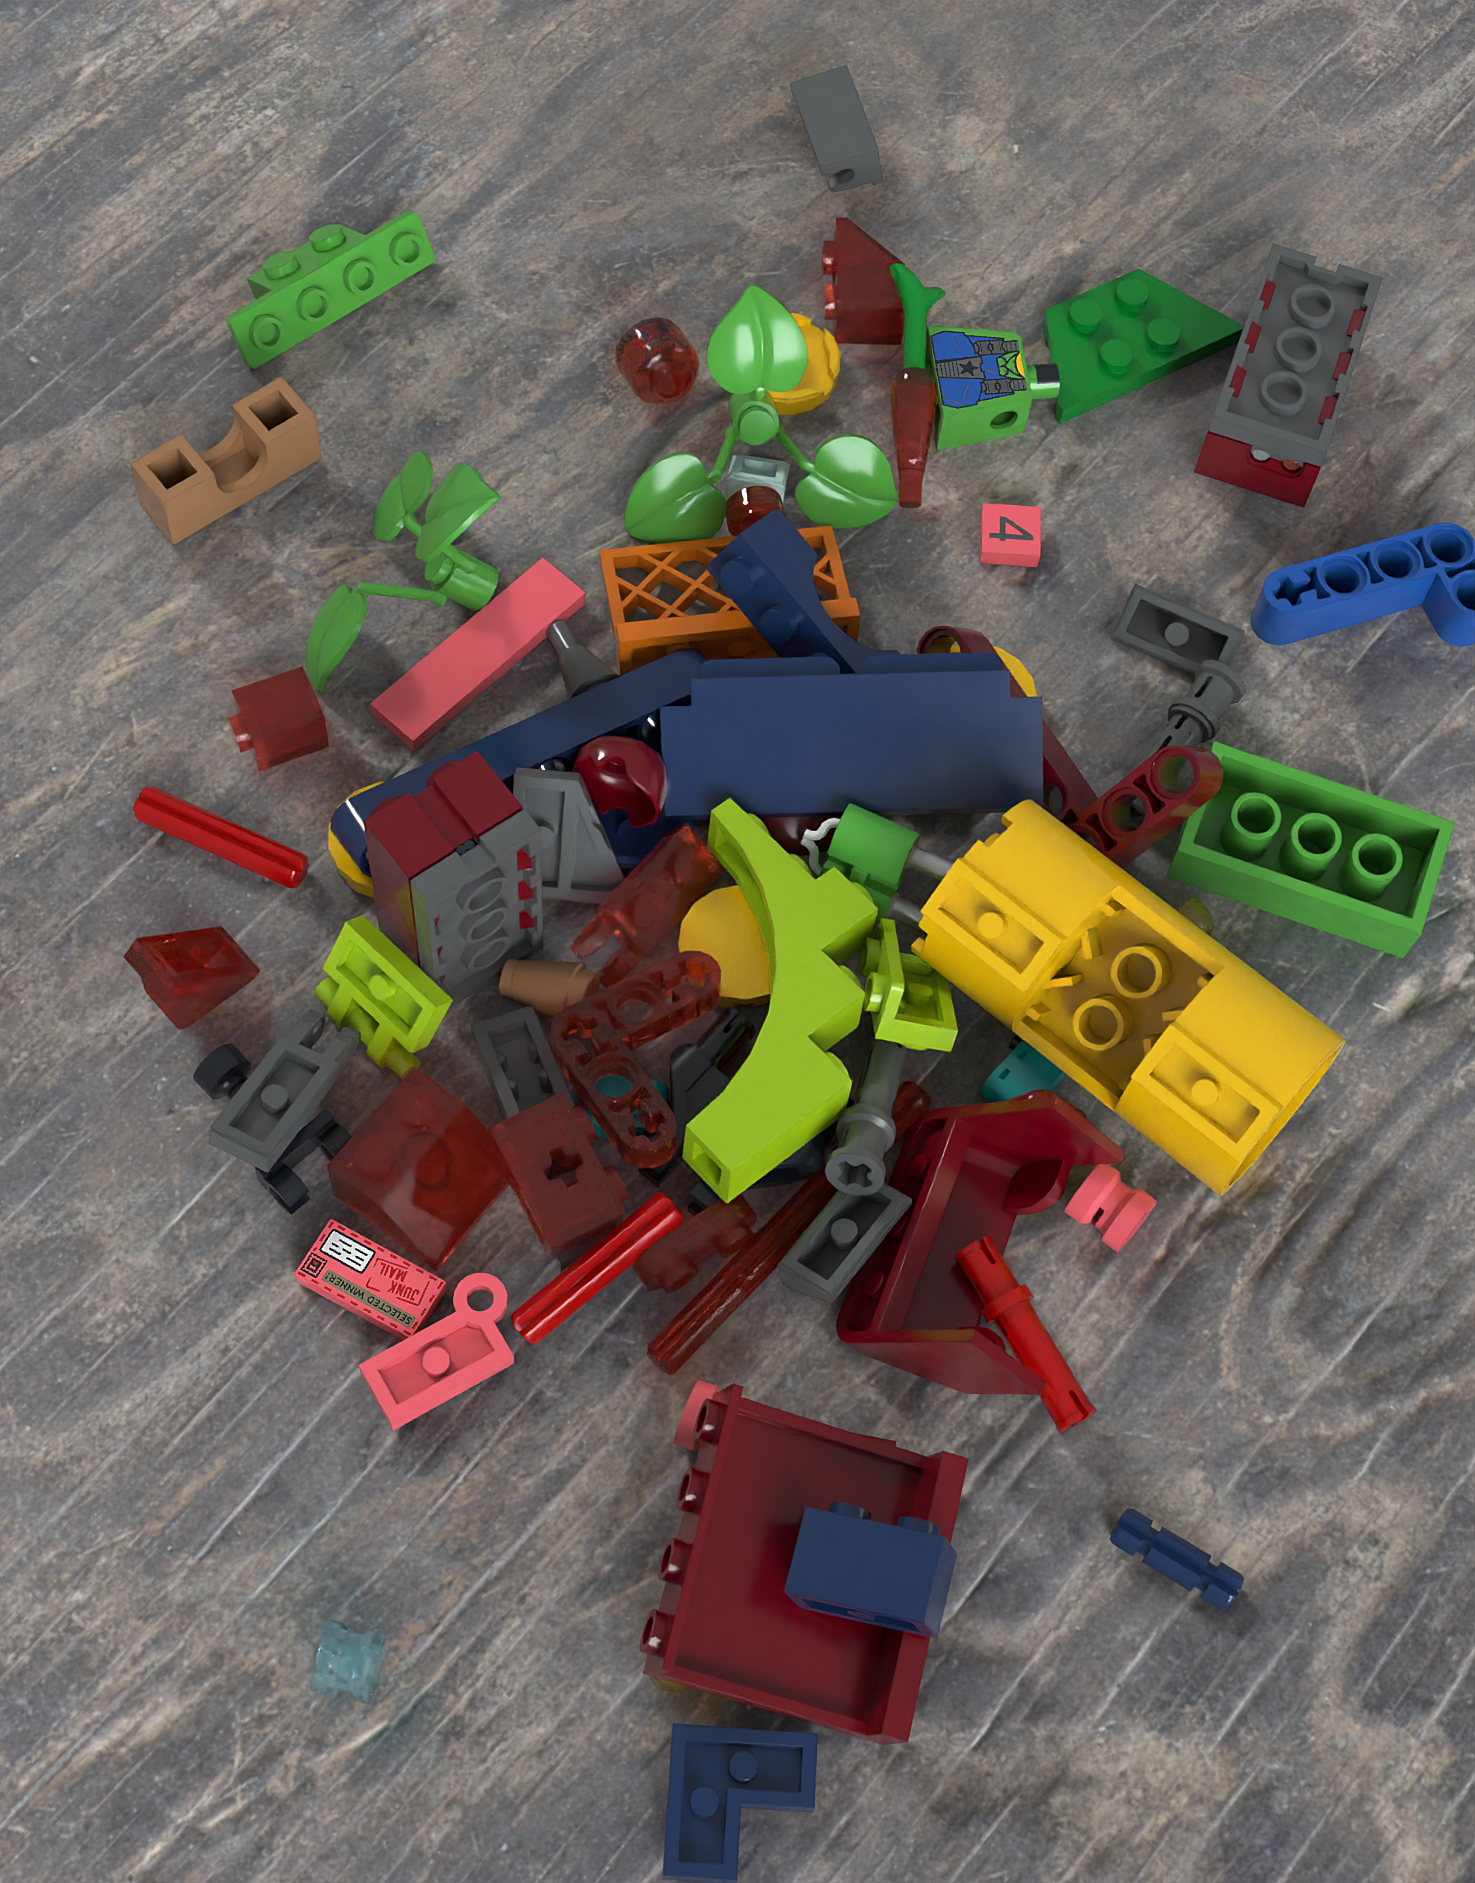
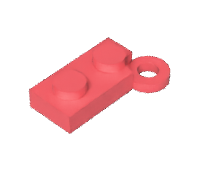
[359,1273,514,1431]

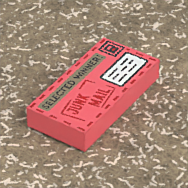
[294,1219,447,1340]

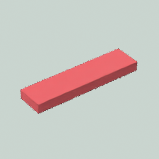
[370,557,586,751]

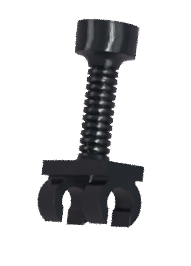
[193,1043,361,1215]

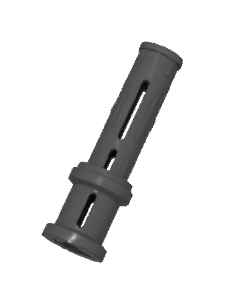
[1129,660,1246,824]
[825,1028,909,1196]

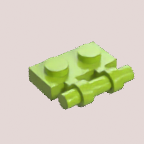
[314,915,453,1081]

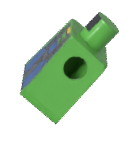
[925,326,1060,450]

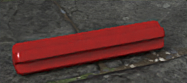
[133,786,309,889]
[510,1192,684,1344]

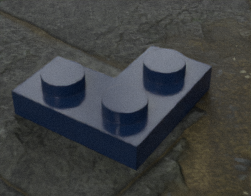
[662,1723,818,1883]

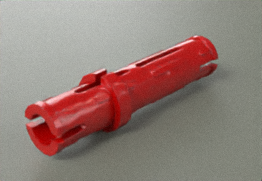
[954,1235,1097,1433]

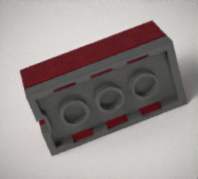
[1194,243,1383,508]
[363,751,543,1010]

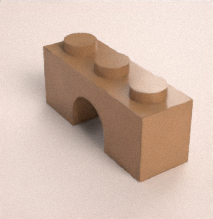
[130,376,321,545]

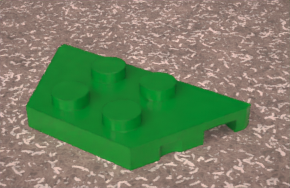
[1042,269,1243,424]

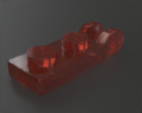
[570,824,725,988]

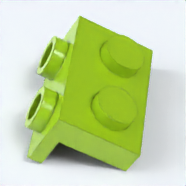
[858,918,958,1052]

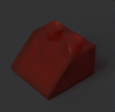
[327,1067,520,1271]

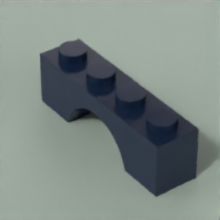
[705,508,900,674]

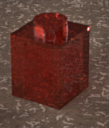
[227,666,329,772]

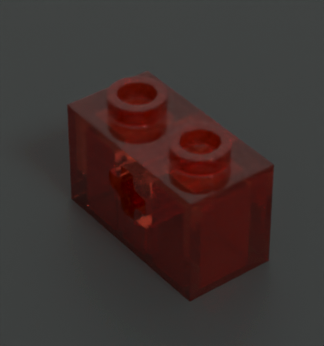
[487,1092,629,1260]

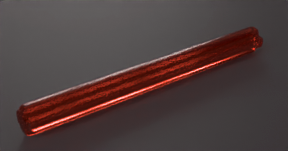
[647,1081,931,1375]

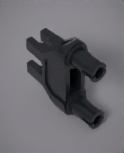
[638,1006,854,1227]

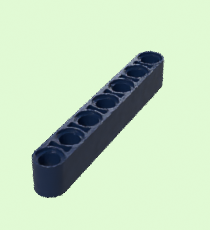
[330,647,709,878]

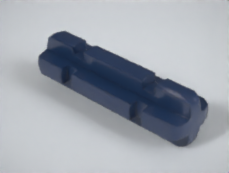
[1110,1508,1244,1610]

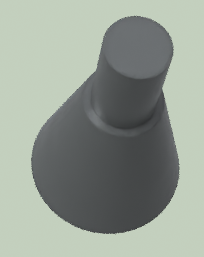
[546,620,620,700]

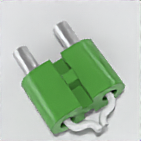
[801,803,954,932]

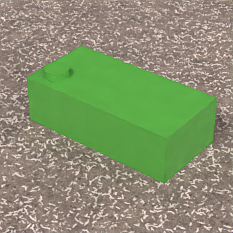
[1165,741,1455,958]

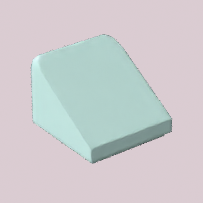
[724,454,790,522]

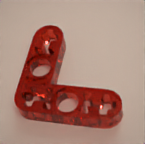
[550,950,721,1168]

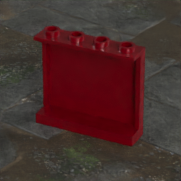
[640,1383,969,1745]

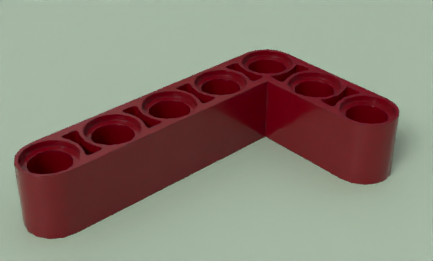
[917,626,1223,869]

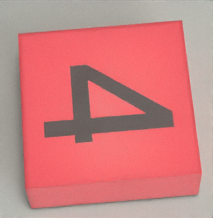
[979,503,1041,567]

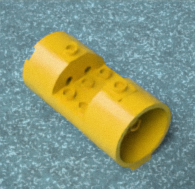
[911,799,1346,1196]

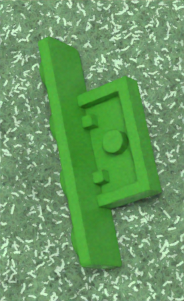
[226,210,435,369]

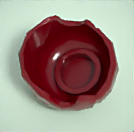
[572,736,668,828]

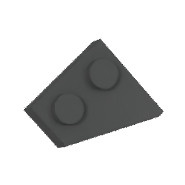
[513,767,630,906]

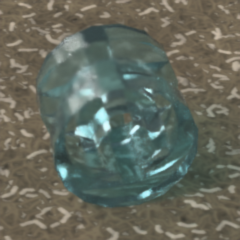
[311,1619,387,1704]

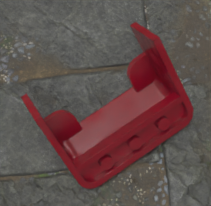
[836,1096,1125,1395]

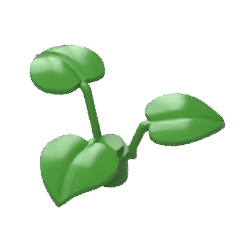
[624,284,899,544]
[305,450,501,695]

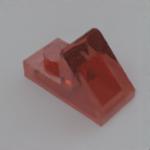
[124,926,260,1030]

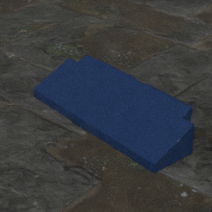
[660,652,1044,820]

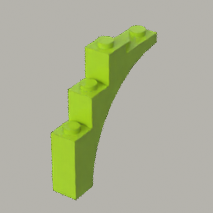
[682,798,878,1204]

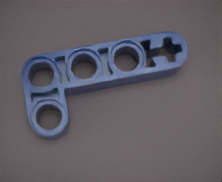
[1250,522,1475,647]

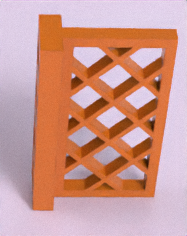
[599,525,860,676]

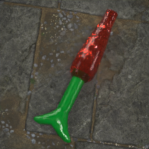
[890,263,946,508]

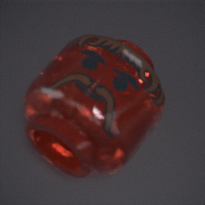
[615,317,700,405]

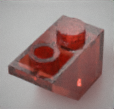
[822,217,905,345]

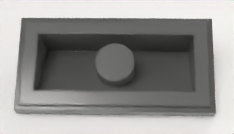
[1110,584,1245,679]
[777,1183,912,1304]

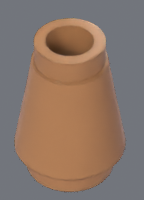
[499,958,600,1025]

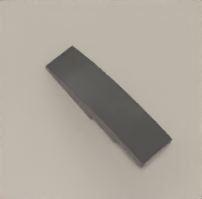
[470,1005,617,1273]

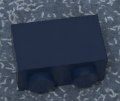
[784,1502,957,1639]

